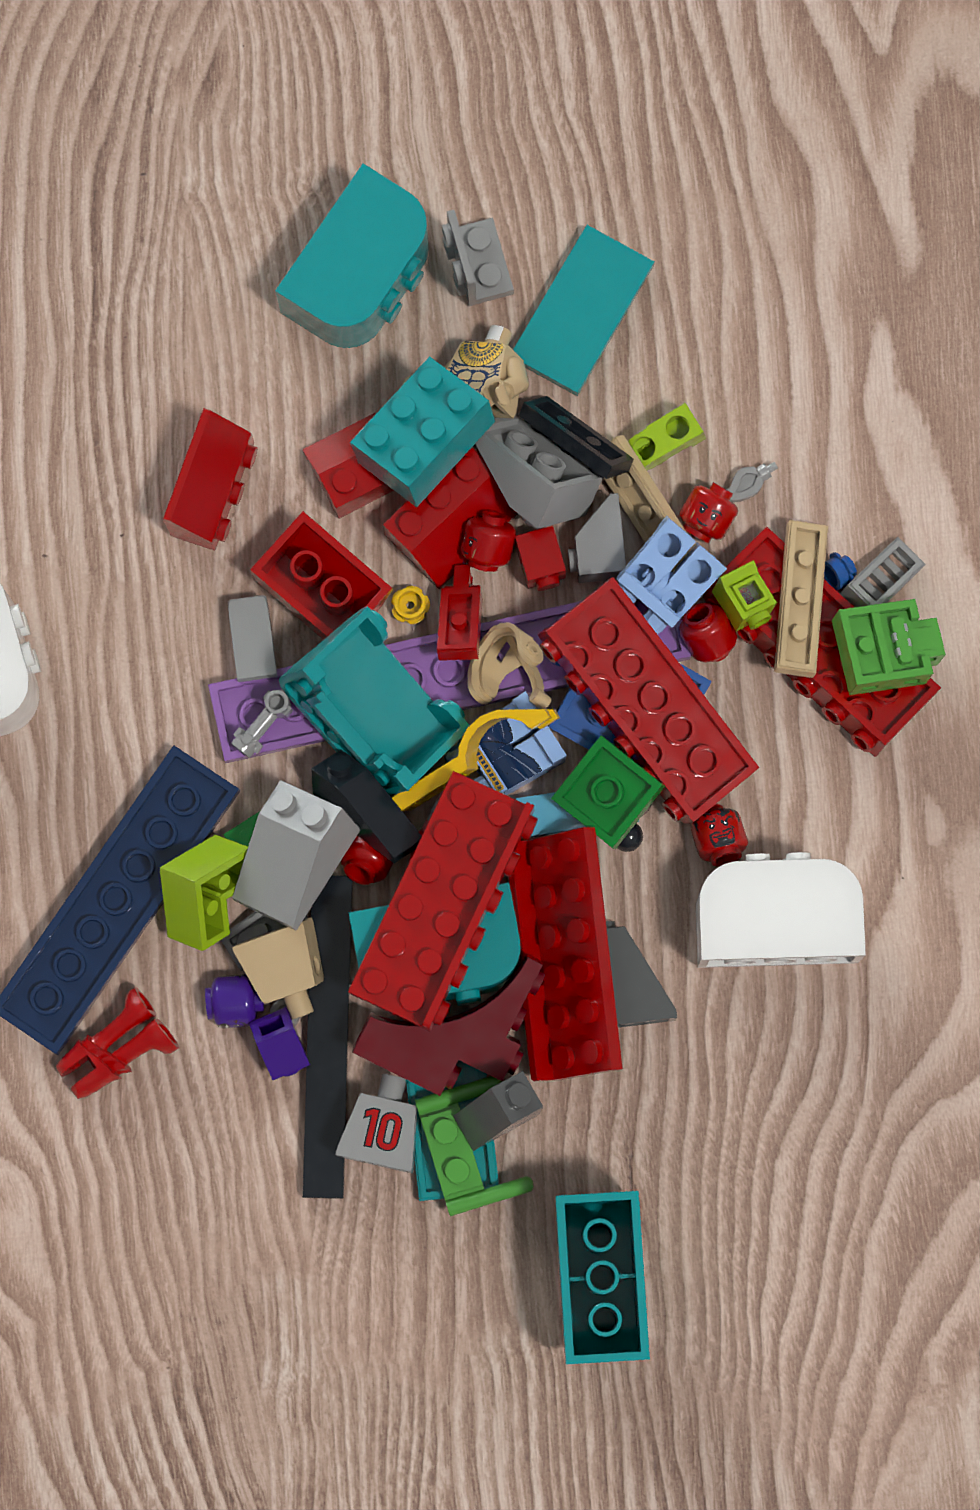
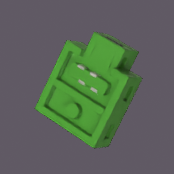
[832,599,946,695]

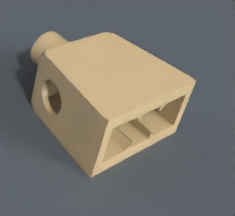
[232,917,324,1020]

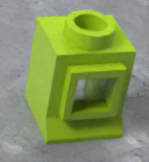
[712,560,777,631]

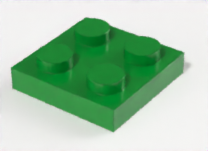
[551,735,665,849]

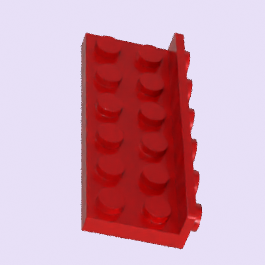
[702,527,941,757]
[537,577,760,824]
[348,771,538,1031]
[509,827,623,1082]

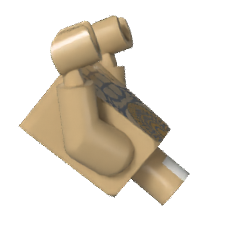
[403,325,529,419]

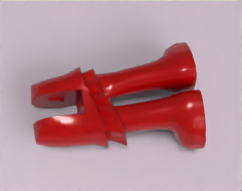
[55,987,179,1099]

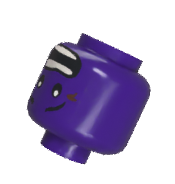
[205,974,264,1029]

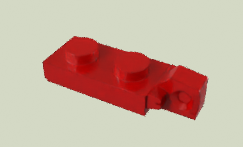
[437,564,482,661]

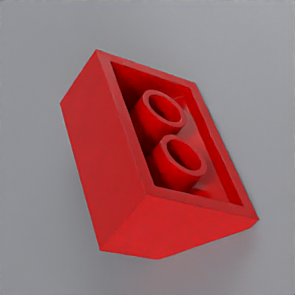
[163,408,258,551]
[302,411,394,519]
[383,448,518,589]
[250,511,393,640]

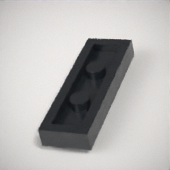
[519,396,634,479]

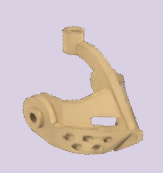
[468,622,551,709]

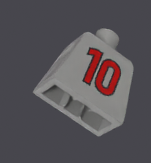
[335,1074,417,1174]

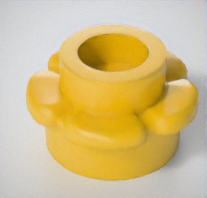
[391,586,430,624]

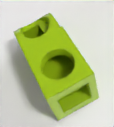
[628,403,706,471]

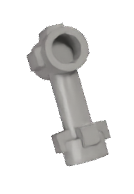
[231,690,293,758]

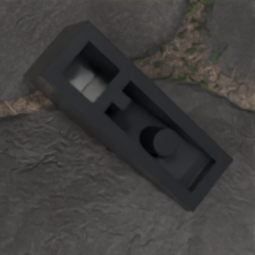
[311,749,422,864]

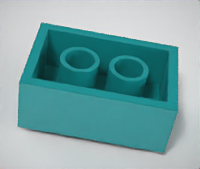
[350,356,495,507]

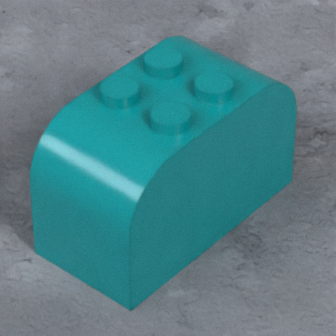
[275,163,429,348]
[349,883,520,1006]
[555,1191,650,1365]

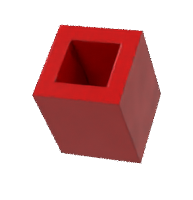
[515,525,566,591]

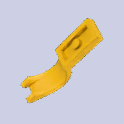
[392,709,560,811]

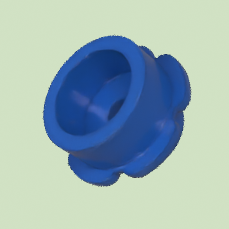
[824,552,857,591]

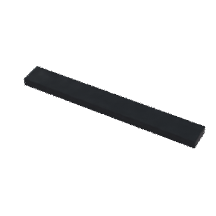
[303,876,353,1199]

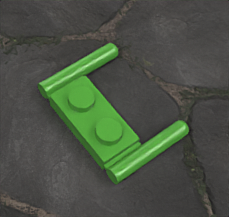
[415,1076,534,1216]

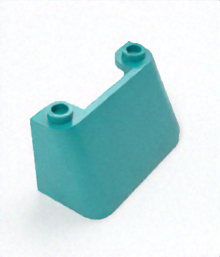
[279,606,470,796]

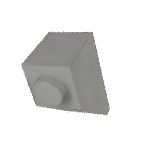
[568,493,626,583]

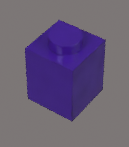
[249,1007,310,1081]

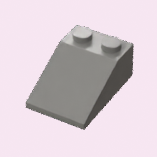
[475,413,603,529]
[232,780,360,931]

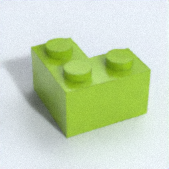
[160,835,248,951]

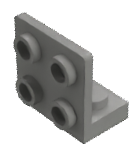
[441,210,514,306]

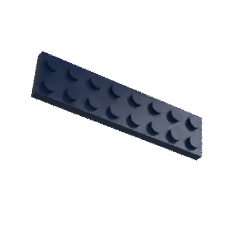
[0,745,240,1055]

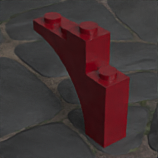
[352,953,545,1096]

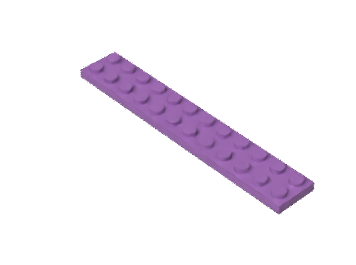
[208,599,691,763]

